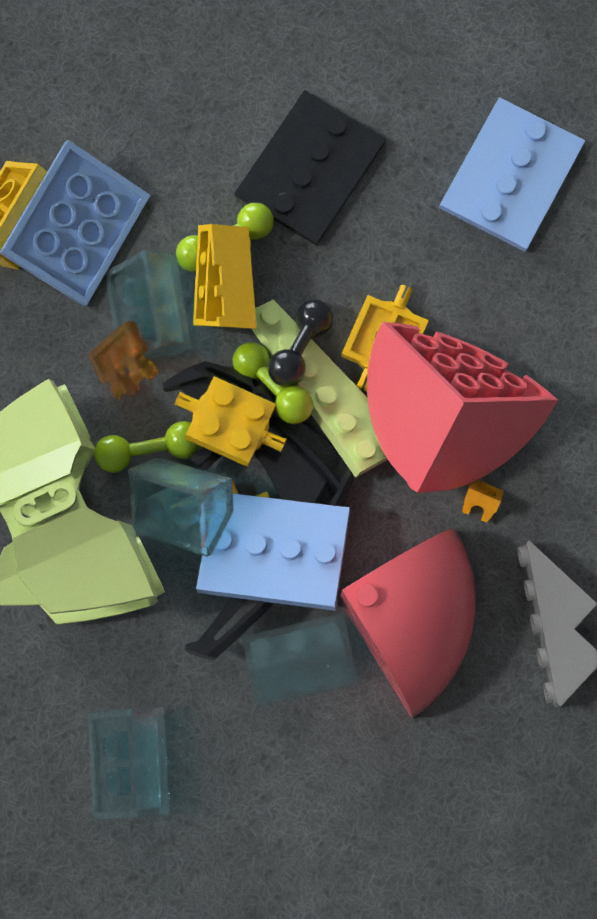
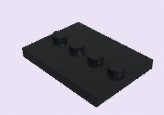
[235,90,386,246]

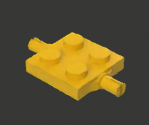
[341,285,429,391]
[174,376,287,467]

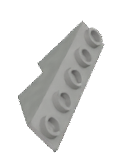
[517,540,597,707]

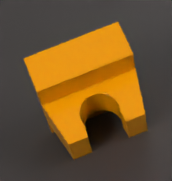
[462,480,504,523]

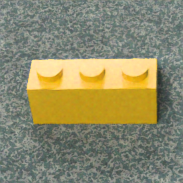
[0,161,47,270]

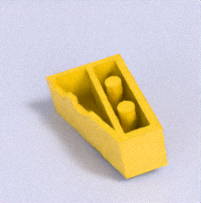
[193,224,257,329]

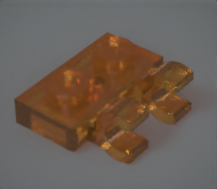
[88,320,159,399]

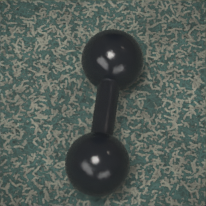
[268,299,333,387]

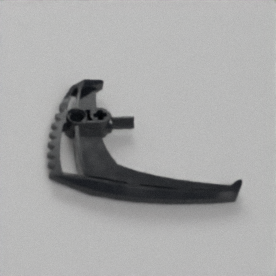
[163,361,354,660]

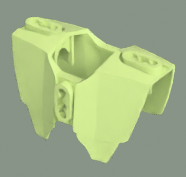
[0,379,165,625]

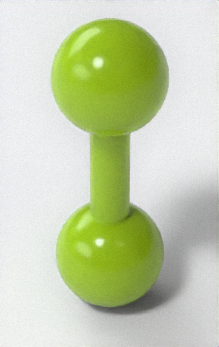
[176,203,274,273]
[232,342,313,424]
[94,421,201,473]

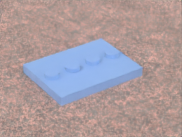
[439,97,585,252]
[0,140,150,306]
[196,491,350,611]

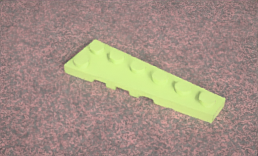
[252,299,388,477]

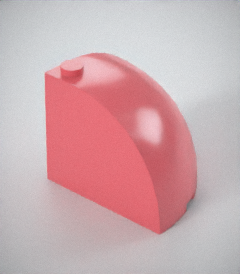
[367,322,558,493]
[339,528,476,718]

